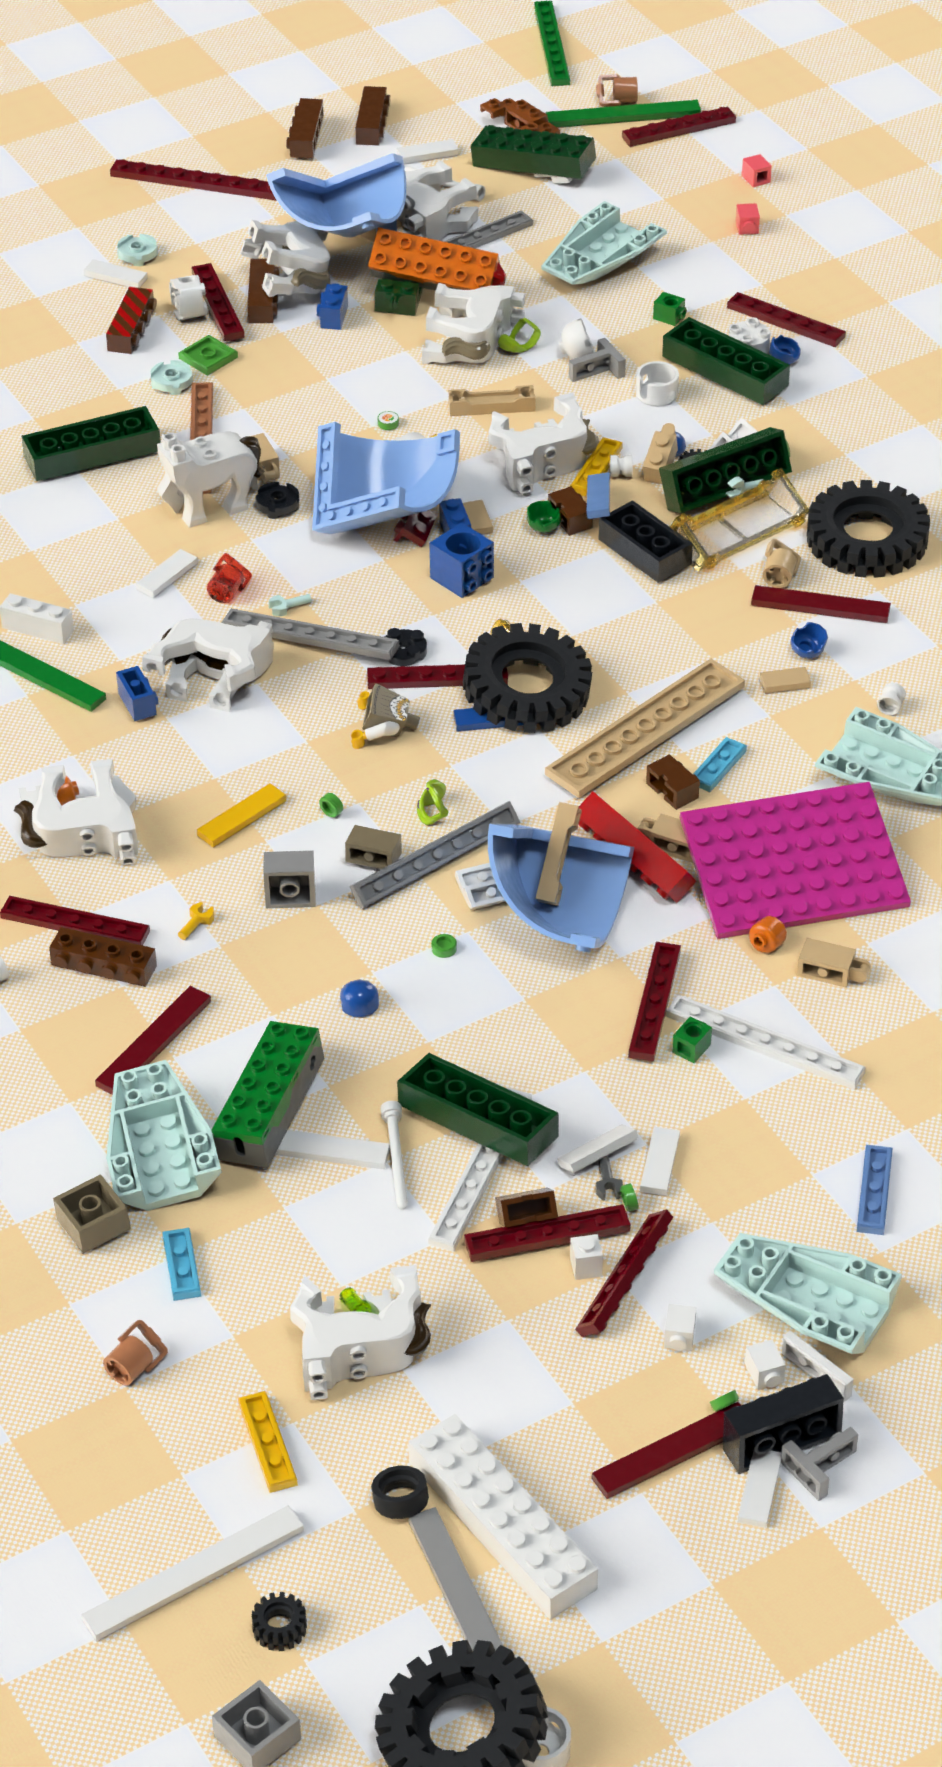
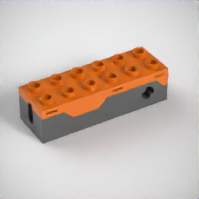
[368,227,506,291]

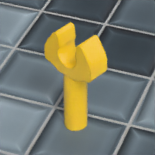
[178,902,214,940]

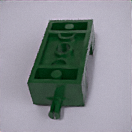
[375,279,423,316]

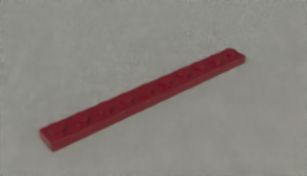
[110,159,277,201]

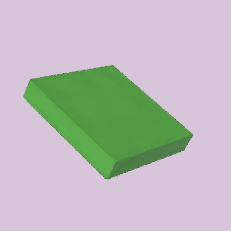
[178,335,238,376]

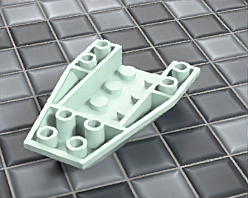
[541,201,667,285]
[814,707,942,806]
[106,1060,222,1211]
[714,1233,902,1354]

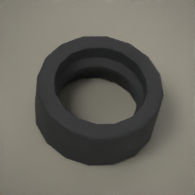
[371,1465,429,1519]

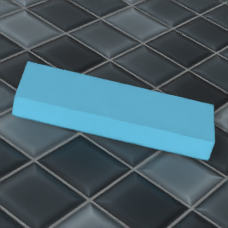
[693,737,747,792]
[162,1228,201,1301]

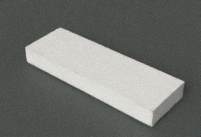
[397,139,459,164]
[83,259,148,288]
[136,549,198,598]
[557,1124,639,1173]
[640,1126,680,1196]
[782,1331,854,1402]
[737,1449,782,1528]

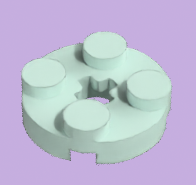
[117,234,158,267]
[151,360,193,395]

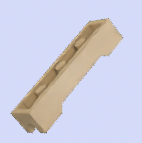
[448,385,535,416]
[535,802,582,906]

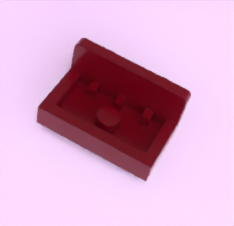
[393,510,437,547]

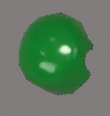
[527,501,561,533]

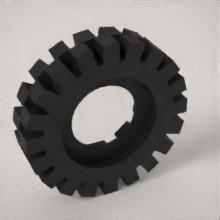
[806,480,930,578]
[463,623,592,733]
[375,1640,548,1767]

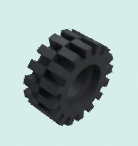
[252,1592,307,1652]

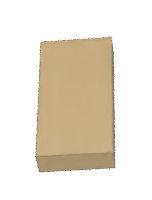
[463,500,493,535]
[759,667,811,694]

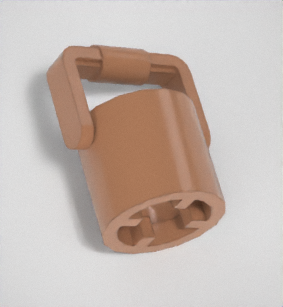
[596,74,638,106]
[103,1320,168,1386]

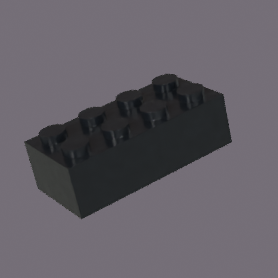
[599,500,693,583]
[723,1374,844,1474]

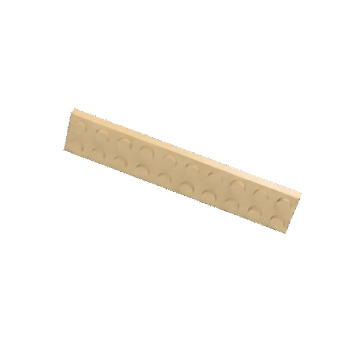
[545,658,745,798]

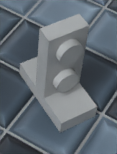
[569,338,626,382]
[781,1427,858,1501]

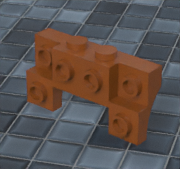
[480,98,560,134]

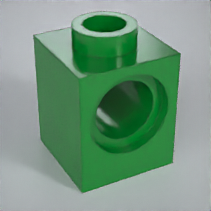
[653,292,687,326]
[672,1016,712,1064]

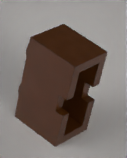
[548,486,593,536]
[646,754,700,810]
[495,1187,558,1227]

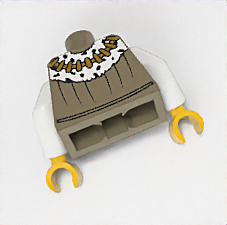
[351,683,420,749]

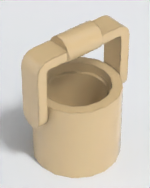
[763,538,801,588]

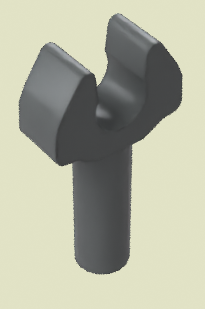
[595,1156,623,1201]

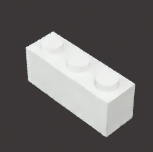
[0,593,74,645]

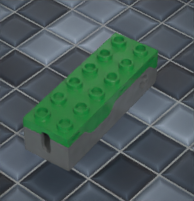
[212,1021,325,1168]

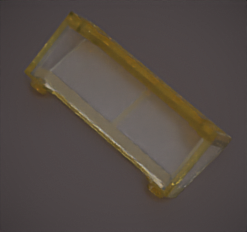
[670,468,809,571]

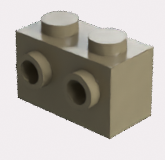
[345,825,402,869]

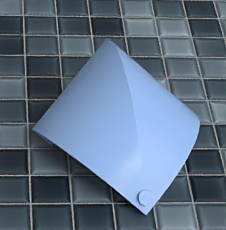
[266,153,406,238]
[312,422,460,534]
[488,824,634,952]

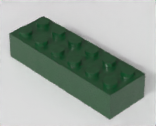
[470,125,596,179]
[662,317,790,405]
[21,406,161,481]
[659,427,792,513]
[397,1053,559,1166]

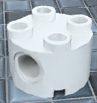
[169,275,208,321]
[729,317,771,354]

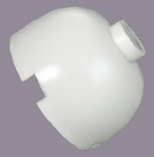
[559,318,595,359]

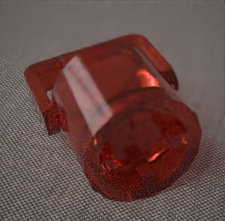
[207,553,252,603]

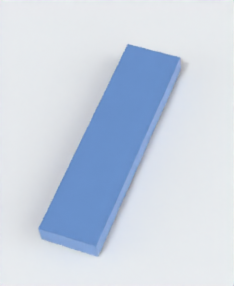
[587,472,611,519]
[856,1145,893,1235]

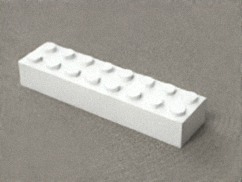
[408,1414,598,1620]

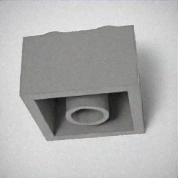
[263,850,316,909]
[212,1680,301,1767]

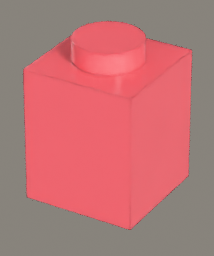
[742,154,772,187]
[736,203,760,235]

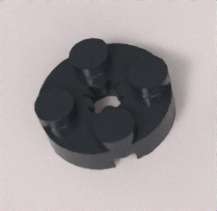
[255,482,300,519]
[384,628,427,666]

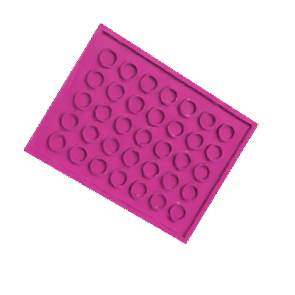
[679,782,911,939]

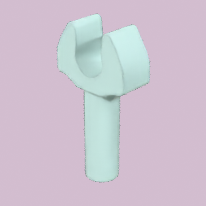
[726,477,765,501]
[268,594,312,616]

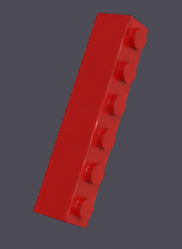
[579,791,697,903]

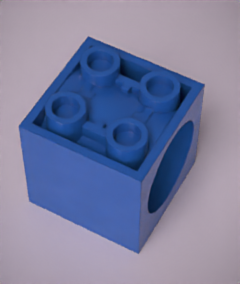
[429,522,494,598]

